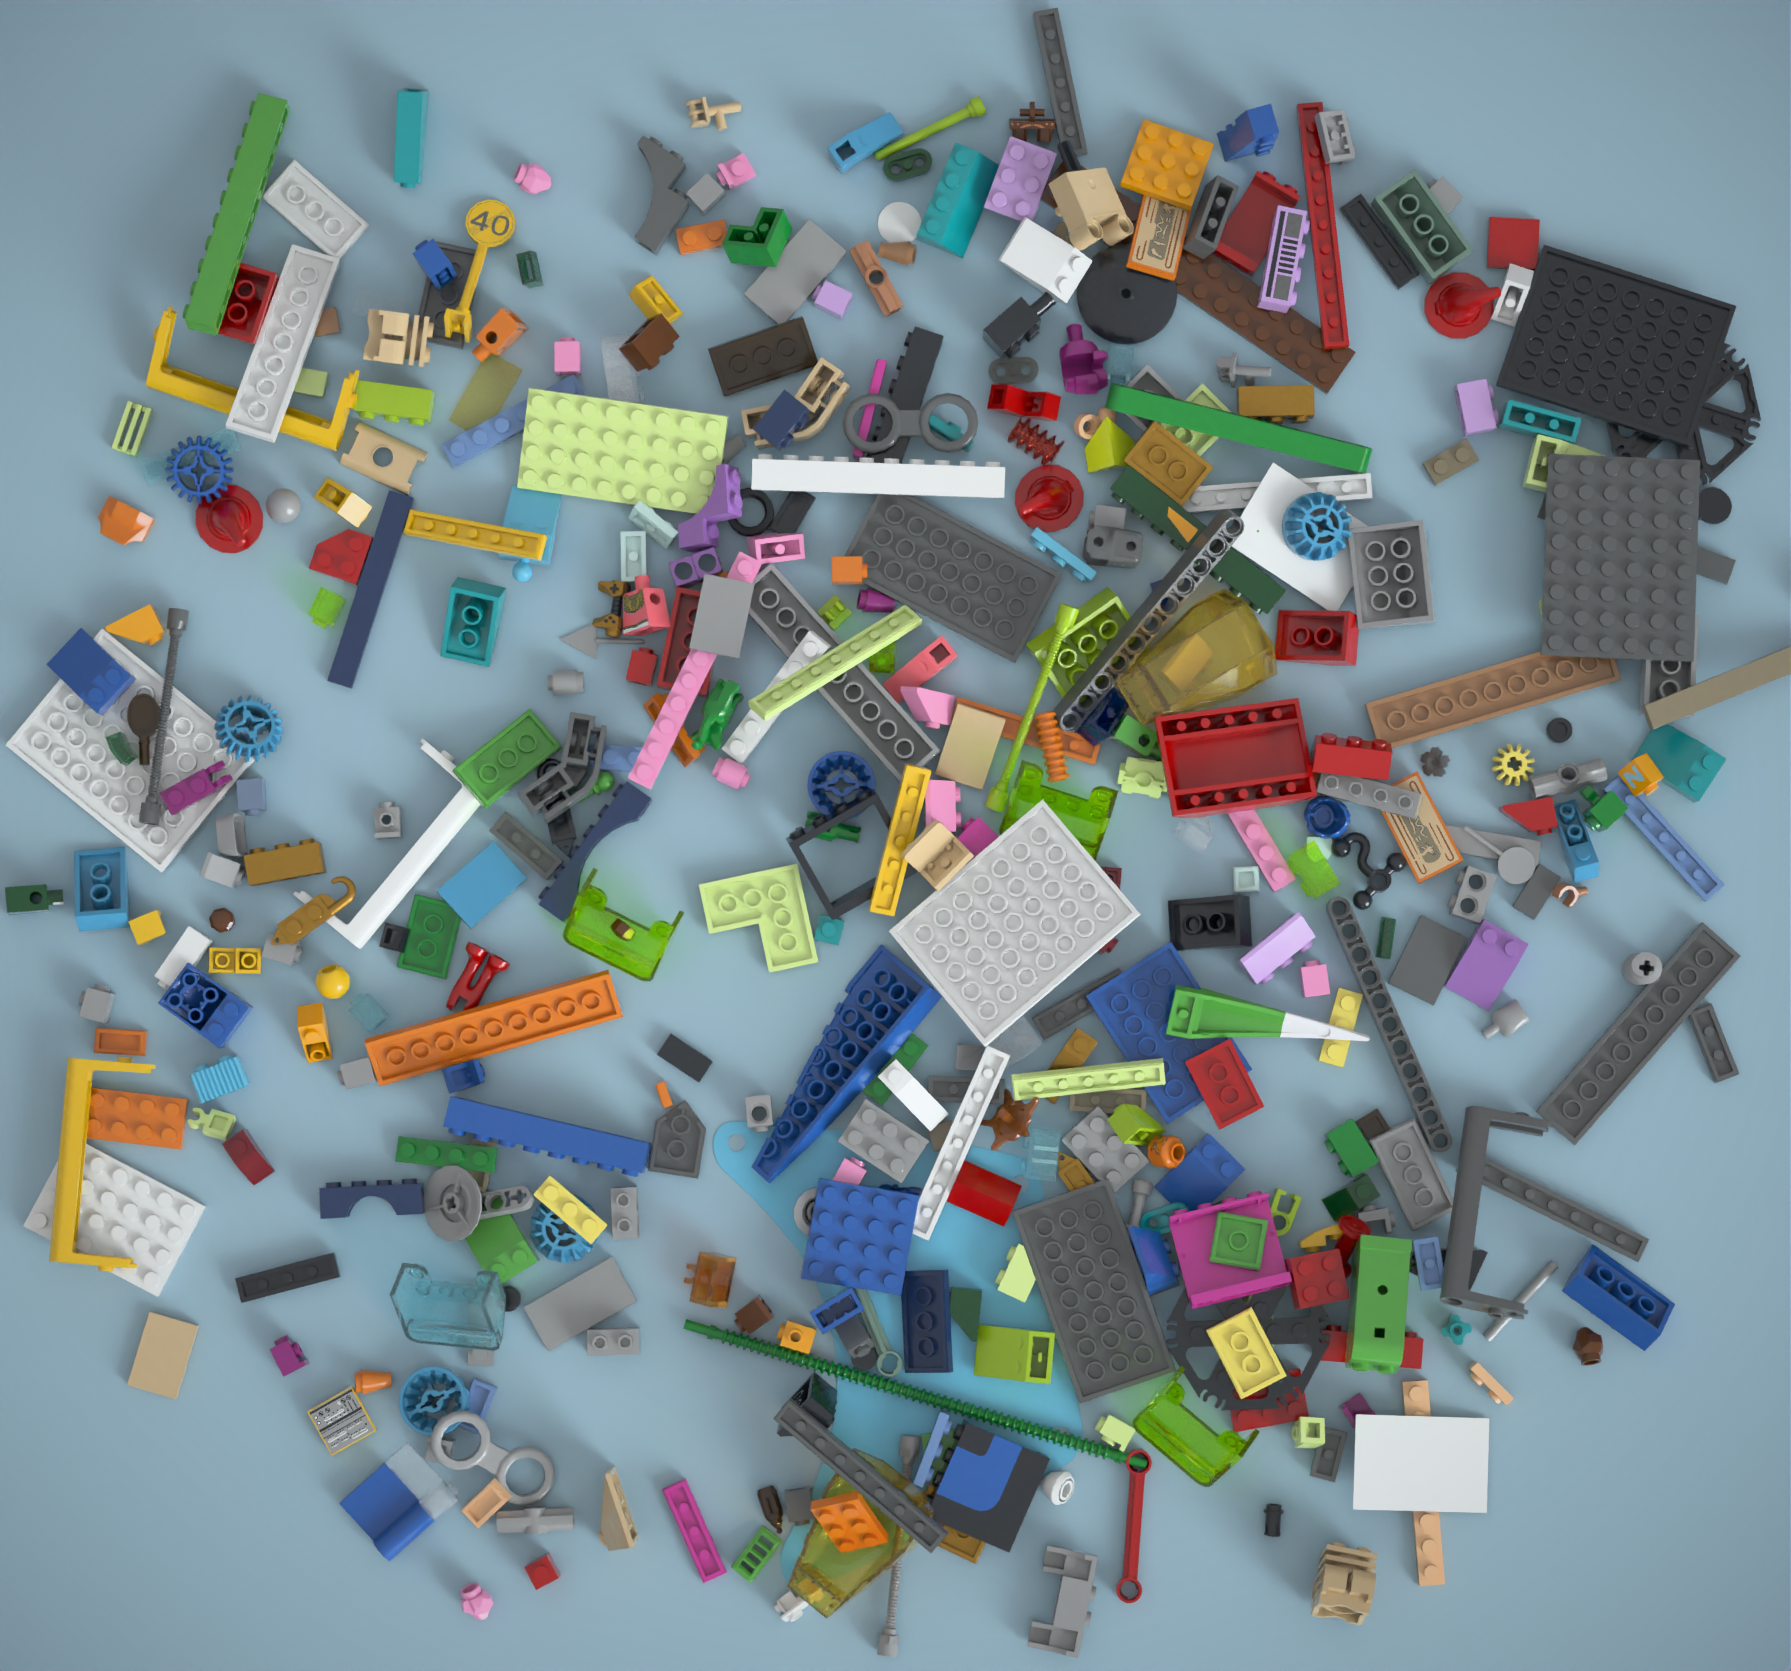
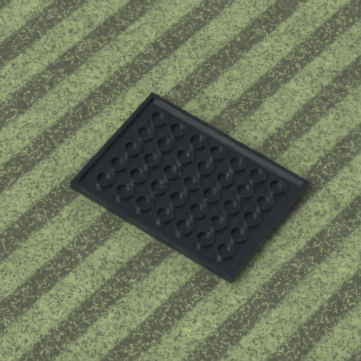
[1496,245,1736,448]

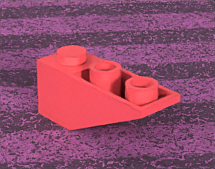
[882,636,958,704]

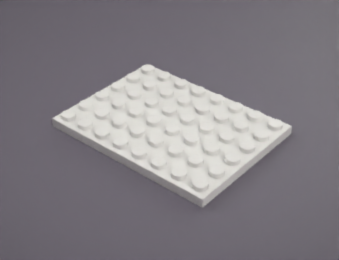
[6,629,255,872]
[889,800,1141,1047]

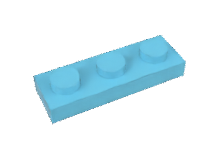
[1030,527,1097,583]

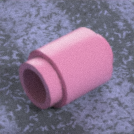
[712,757,751,790]

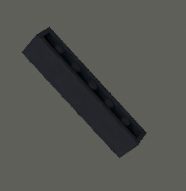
[866,326,944,464]

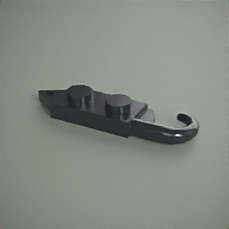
[537,759,577,857]

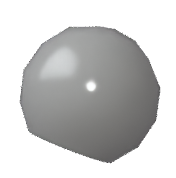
[266,489,301,523]

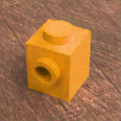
[777,1320,817,1354]

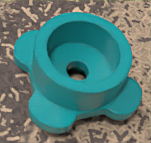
[1441,1315,1472,1345]

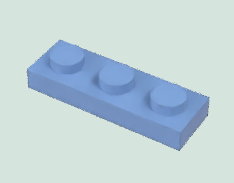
[913,1410,953,1488]

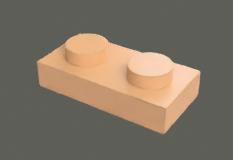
[1467,1361,1514,1405]

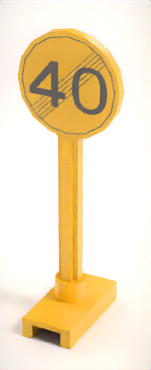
[444,200,515,343]

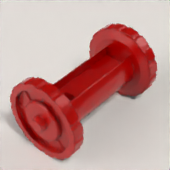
[1334,1215,1371,1278]

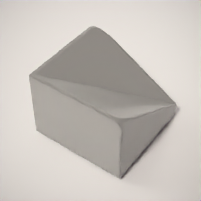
[955,1044,982,1071]

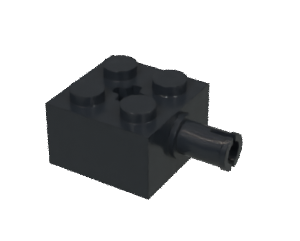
[982,292,1056,360]

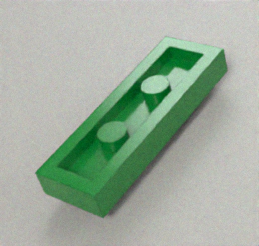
[863,1034,928,1106]

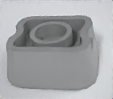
[216,813,247,857]

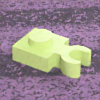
[187,1108,236,1141]

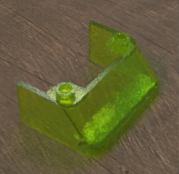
[563,868,684,981]
[1132,1366,1259,1487]

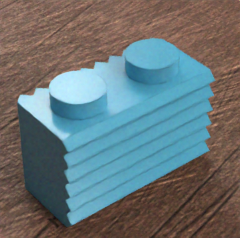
[189,1054,250,1104]

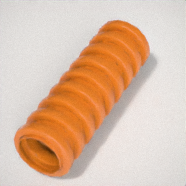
[1034,711,1070,783]

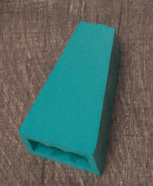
[394,88,429,188]

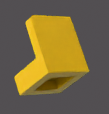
[128,910,166,946]

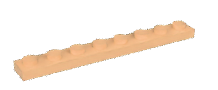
[1401,1379,1445,1586]

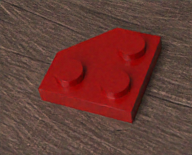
[309,529,373,585]

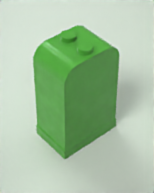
[1345,1234,1412,1374]

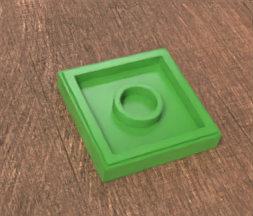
[1209,1211,1268,1271]

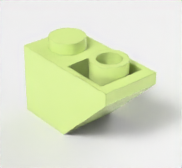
[995,1243,1036,1303]

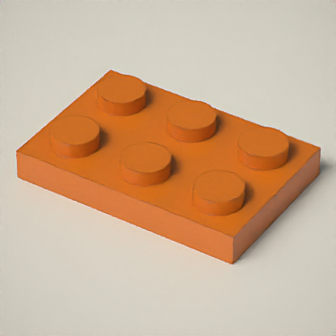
[810,1491,888,1553]

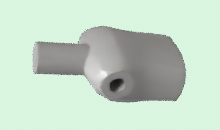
[1481,999,1530,1039]

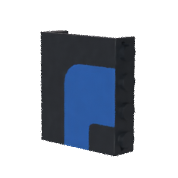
[922,1420,1050,1552]

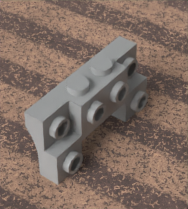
[1027,1544,1098,1658]

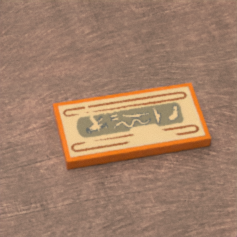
[1126,195,1192,281]
[1381,771,1464,884]

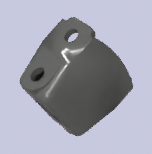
[1083,525,1143,569]

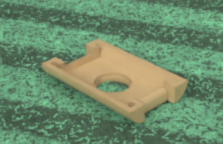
[340,422,428,496]

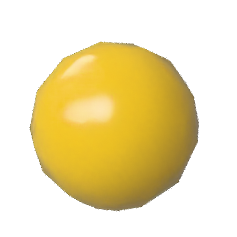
[315,964,350,999]

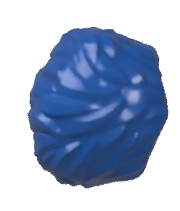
[1303,796,1351,839]

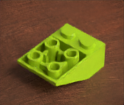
[974,1324,1055,1384]

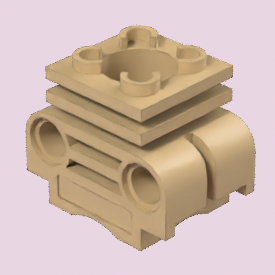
[363,309,434,368]
[1310,1542,1378,1625]

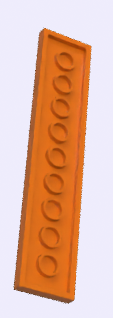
[364,969,623,1086]

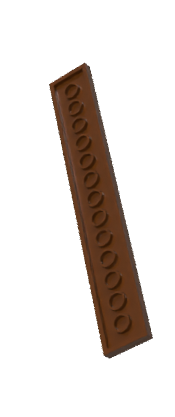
[1041,162,1356,394]

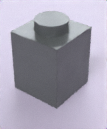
[834,1315,875,1359]
[784,1486,815,1526]

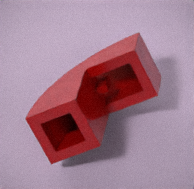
[987,384,1061,421]

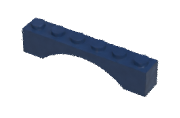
[538,781,653,923]

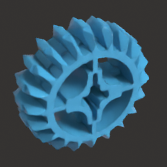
[214,695,283,763]

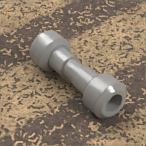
[1125,1179,1153,1237]

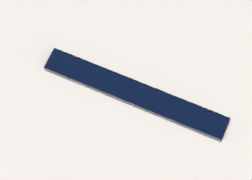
[327,490,414,689]

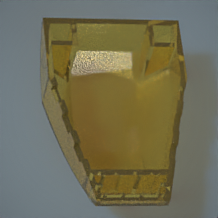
[1116,589,1278,726]
[787,1448,934,1618]

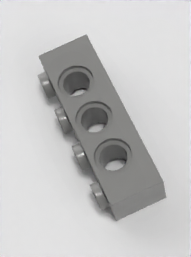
[1316,773,1423,820]

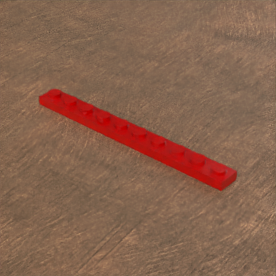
[1296,102,1349,349]

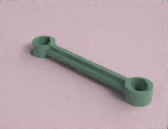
[849,1287,902,1377]

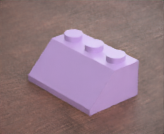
[1236,912,1315,985]

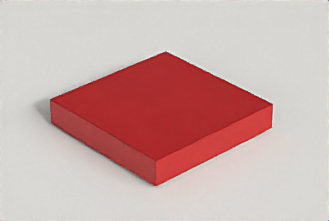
[1486,217,1540,271]

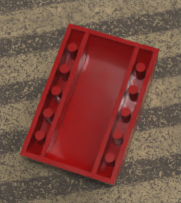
[1154,698,1317,818]

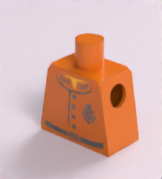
[472,308,529,362]

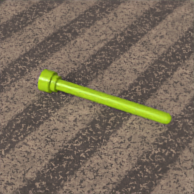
[874,96,987,160]

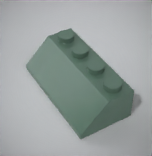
[1371,170,1474,284]

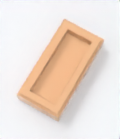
[461,1478,512,1528]

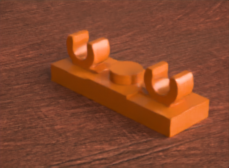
[643,693,705,768]

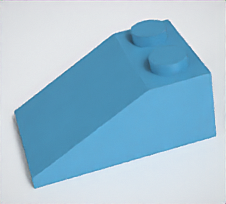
[74,847,130,931]

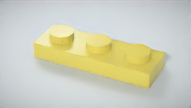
[1318,988,1363,1068]
[533,1175,608,1244]

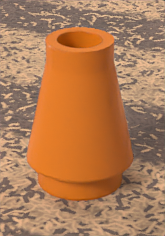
[354,1369,392,1395]

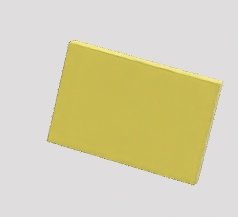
[1206,1307,1287,1399]

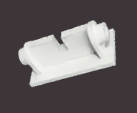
[774,1576,826,1622]

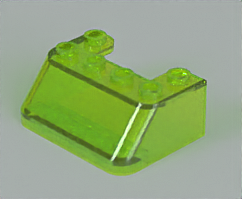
[999,760,1118,860]

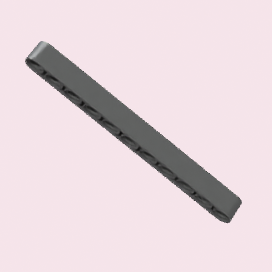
[1053,510,1245,732]
[1326,896,1452,1152]

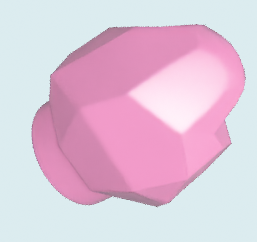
[513,163,551,194]
[460,1583,493,1620]

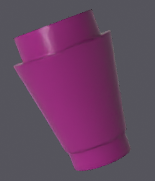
[857,588,895,613]

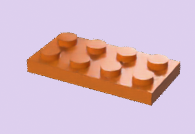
[87,1087,189,1150]

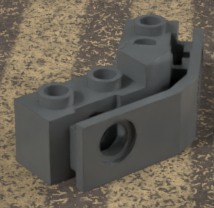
[518,712,607,824]

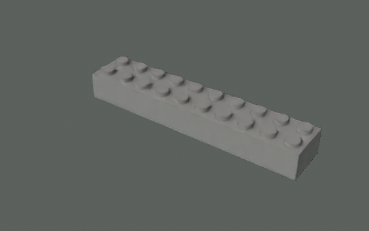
[748,563,940,783]

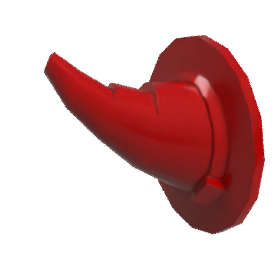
[1424,272,1501,339]
[1015,465,1084,532]
[195,485,263,553]

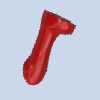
[446,941,510,1011]

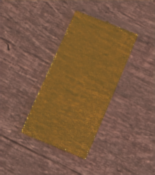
[449,353,522,431]

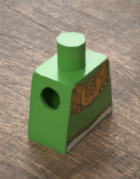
[1105,715,1161,760]

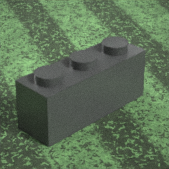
[1183,175,1239,259]

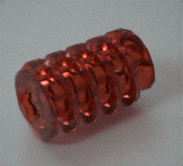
[1007,417,1065,466]

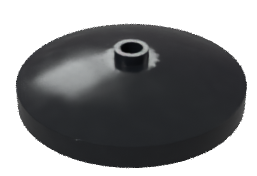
[1077,244,1177,345]

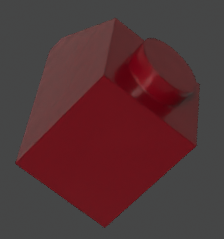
[222,1129,275,1185]

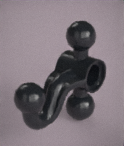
[1331,832,1406,910]

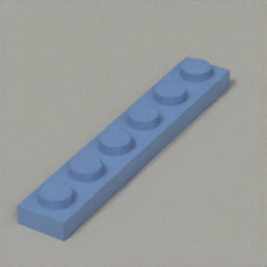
[441,374,585,468]
[1602,775,1724,902]

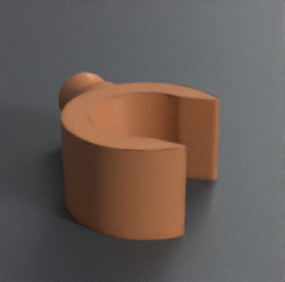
[1552,882,1588,907]

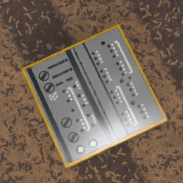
[307,1386,377,1456]

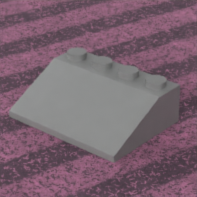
[1348,520,1436,629]

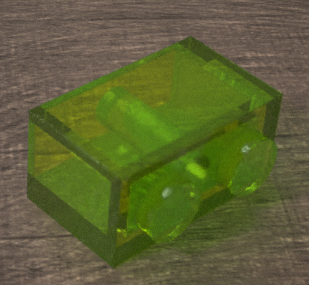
[1286,840,1341,899]

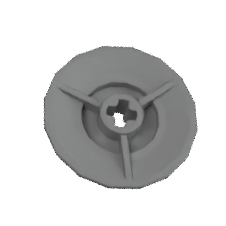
[424,1166,482,1241]

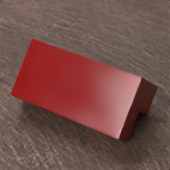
[946,1160,1022,1227]

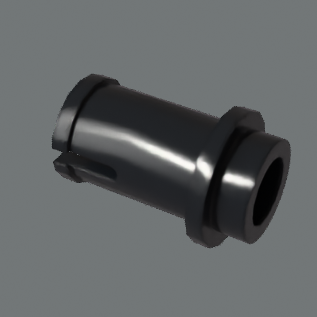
[1263,1503,1284,1537]

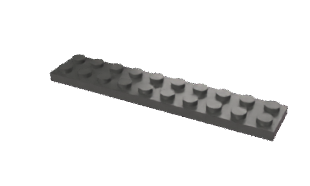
[1536,922,1741,1145]

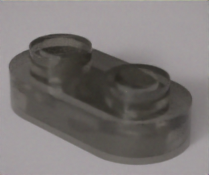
[988,357,1039,384]

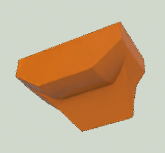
[98,496,155,545]

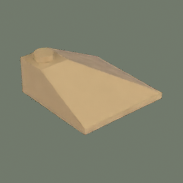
[598,1466,639,1551]

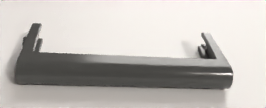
[1440,1106,1552,1319]

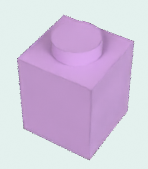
[812,280,853,320]

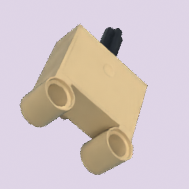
[1048,140,1134,250]

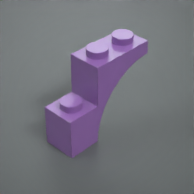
[678,464,743,553]

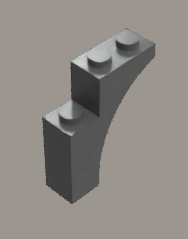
[634,136,690,256]

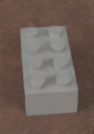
[1639,615,1699,719]

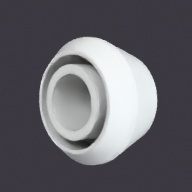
[1041,1471,1074,1505]

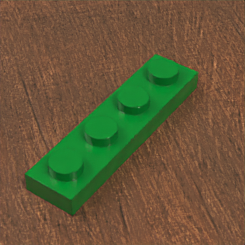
[395,1136,498,1173]

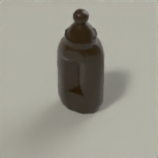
[757,1485,783,1534]

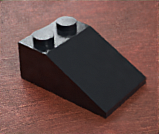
[1168,894,1252,951]

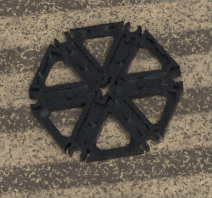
[1606,343,1761,486]
[1166,1285,1330,1410]

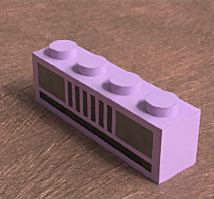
[1257,205,1310,313]

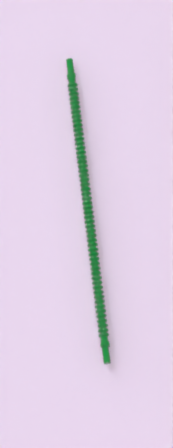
[683,1319,1148,1469]

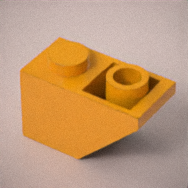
[297,1002,333,1063]

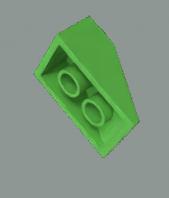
[465,1197,540,1289]

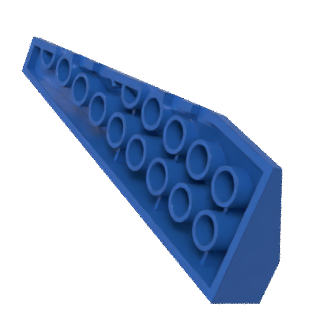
[752,945,942,1183]

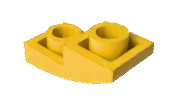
[208,948,261,974]
[1298,1224,1342,1252]

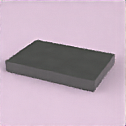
[1388,915,1467,1005]

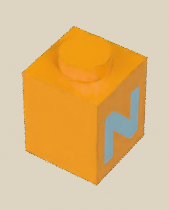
[1617,753,1664,797]

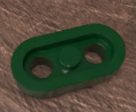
[883,148,932,182]

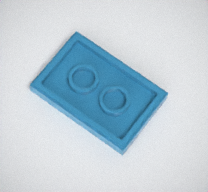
[437,841,527,929]

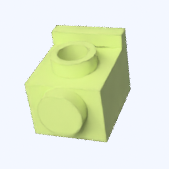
[1094,1413,1136,1452]
[1292,1417,1325,1449]

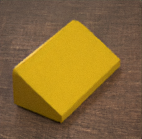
[629,275,683,324]

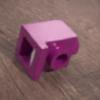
[270,1335,310,1377]

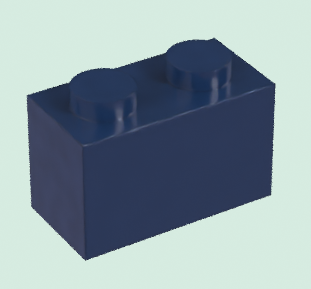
[753,389,811,451]

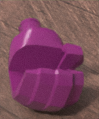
[1059,324,1108,395]

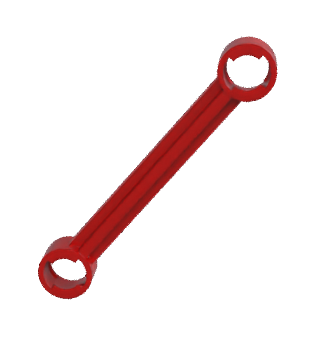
[1116,1449,1152,1603]

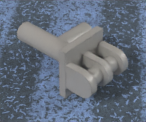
[1216,352,1271,388]

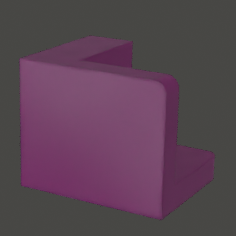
[1339,1393,1376,1431]

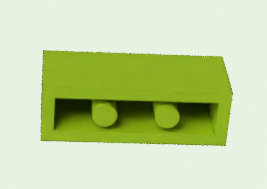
[353,380,435,426]

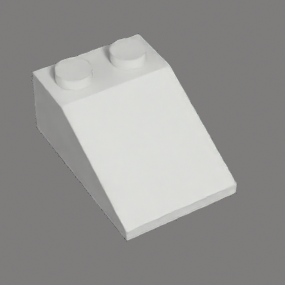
[998,217,1092,303]

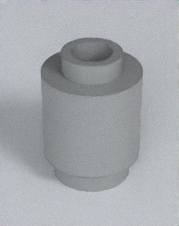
[548,670,584,695]

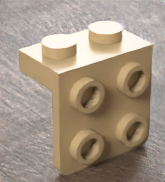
[902,820,974,892]

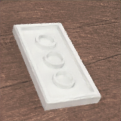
[262,160,370,259]

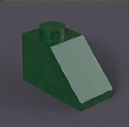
[1322,1174,1381,1222]
[949,1286,982,1342]

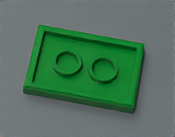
[397,894,461,979]

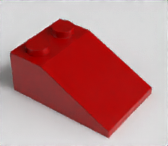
[218,263,279,344]
[1275,610,1359,666]

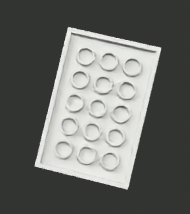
[23,1143,206,1297]

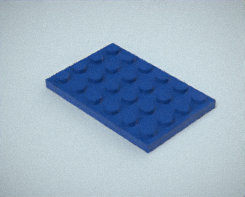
[1085,941,1252,1124]

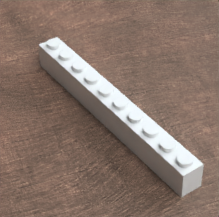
[751,454,1005,498]

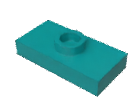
[928,414,974,452]

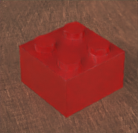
[1284,1248,1350,1309]

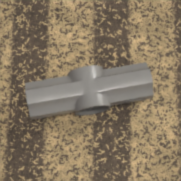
[1528,758,1608,799]
[496,1506,574,1534]

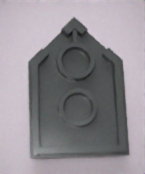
[648,1100,706,1179]

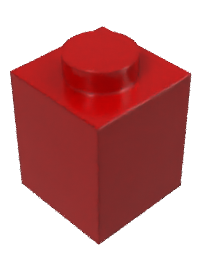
[626,647,658,687]
[524,1553,561,1590]

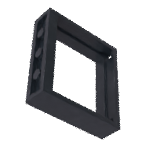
[785,789,918,920]

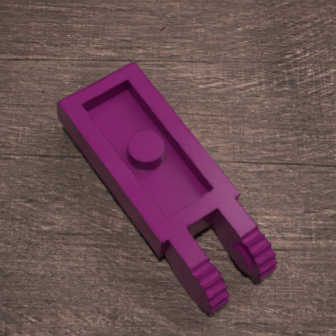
[159,760,233,816]

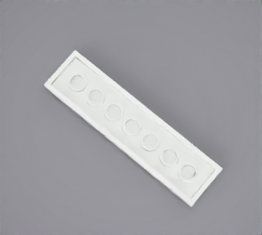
[226,244,340,443]

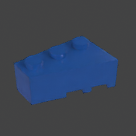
[1217,104,1279,162]

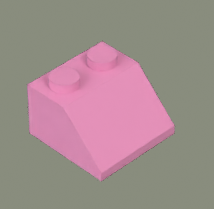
[925,780,961,833]

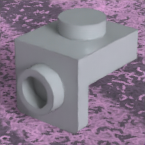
[1355,1204,1395,1234]

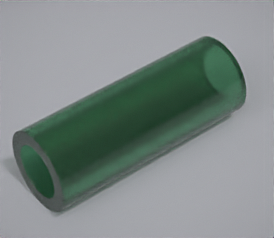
[1375,917,1396,959]

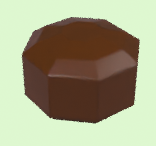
[209,908,235,933]
[611,918,636,941]

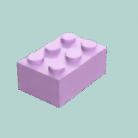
[984,136,1058,222]

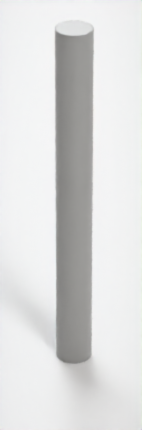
[1483,1261,1559,1342]

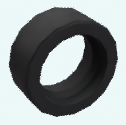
[728,487,774,536]

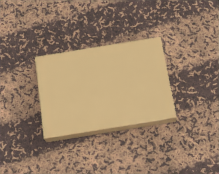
[935,702,1006,790]
[127,1311,199,1399]

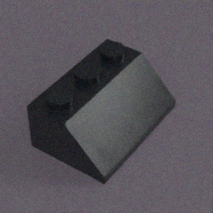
[777,1372,837,1437]

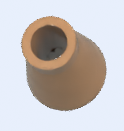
[878,241,917,266]

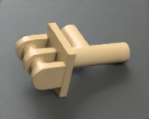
[685,97,741,131]

